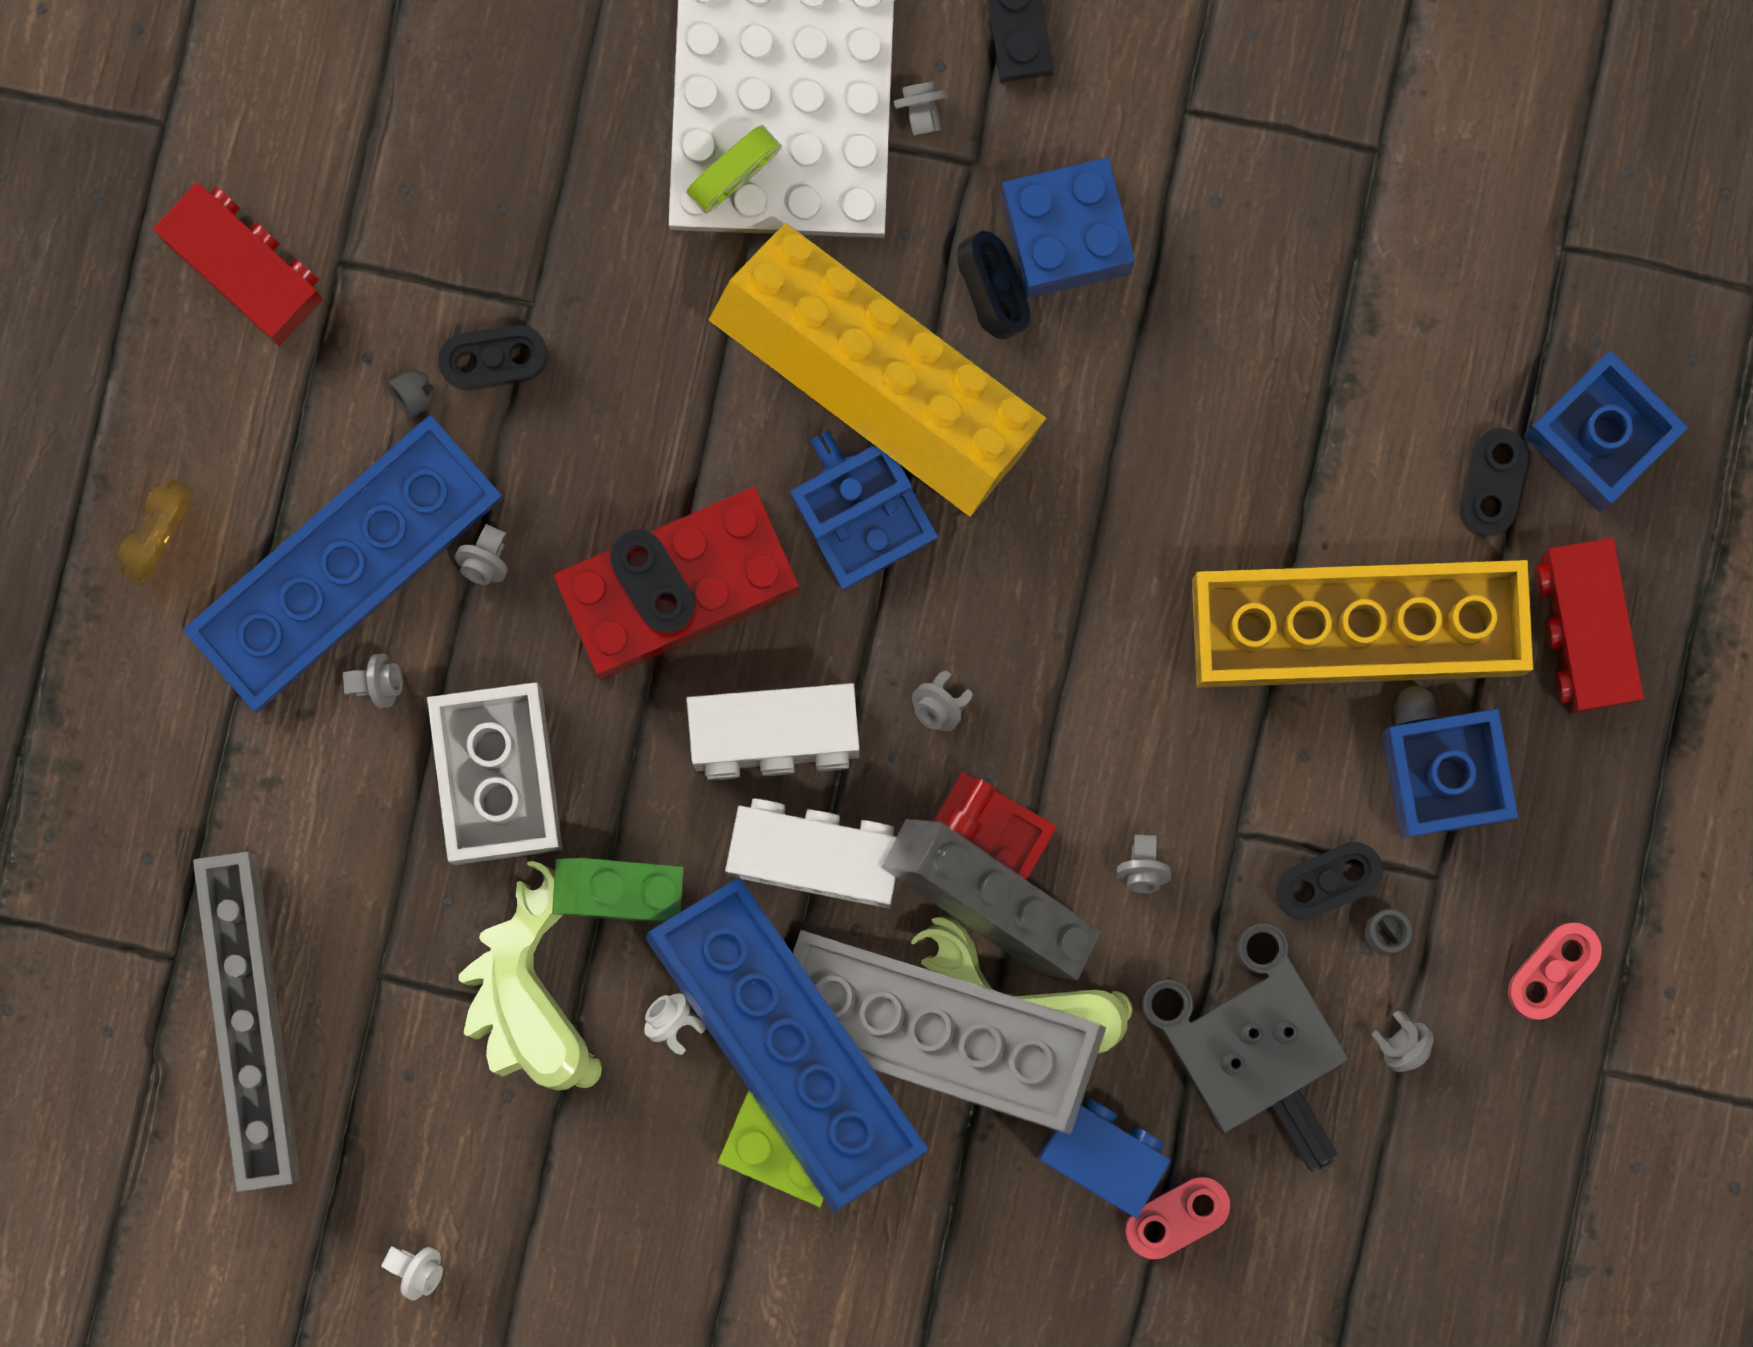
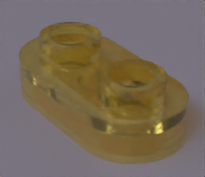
[116,479,194,585]

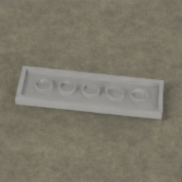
[793,930,1106,1135]

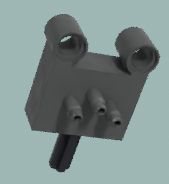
[1140,924,1349,1172]

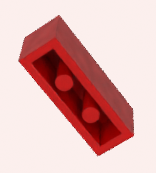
[153,182,323,347]
[1535,537,1644,715]

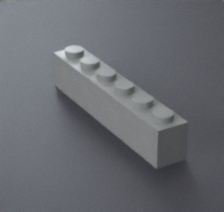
[193,852,301,1192]

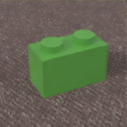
[552,858,684,922]

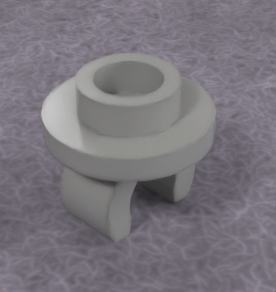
[894,81,948,135]
[455,524,508,585]
[343,653,403,708]
[912,670,973,731]
[1116,835,1171,893]
[1372,1010,1434,1072]

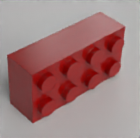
[553,486,800,681]

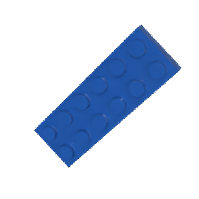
[183,415,503,713]
[645,877,929,1214]

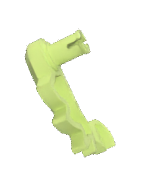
[459,861,602,1091]
[911,916,1133,1053]

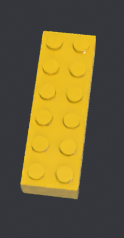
[709,223,1046,517]
[1192,560,1533,688]

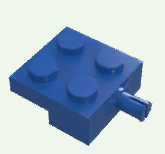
[790,430,938,591]

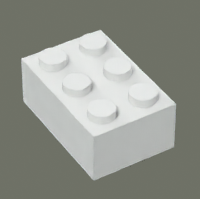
[427,682,563,865]
[687,683,859,780]
[725,798,897,909]

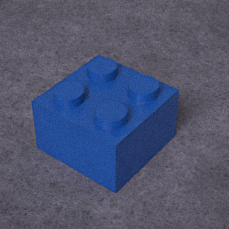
[1001,157,1135,299]
[1523,350,1689,512]
[1382,709,1518,840]
[1035,1097,1171,1218]

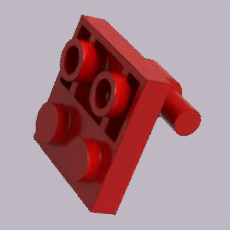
[933,772,1057,880]

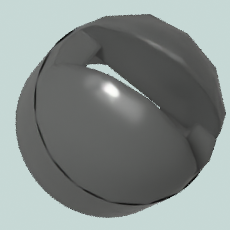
[387,371,435,419]
[1393,685,1439,726]
[1365,909,1412,955]

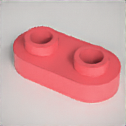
[1508,923,1602,1020]
[1125,1177,1230,1259]

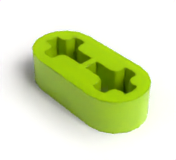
[686,125,782,214]

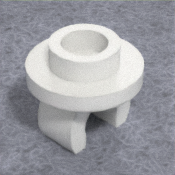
[644,993,706,1055]
[381,1246,443,1301]

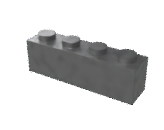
[881,819,1101,980]

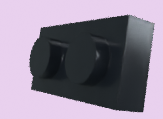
[987,0,1054,83]

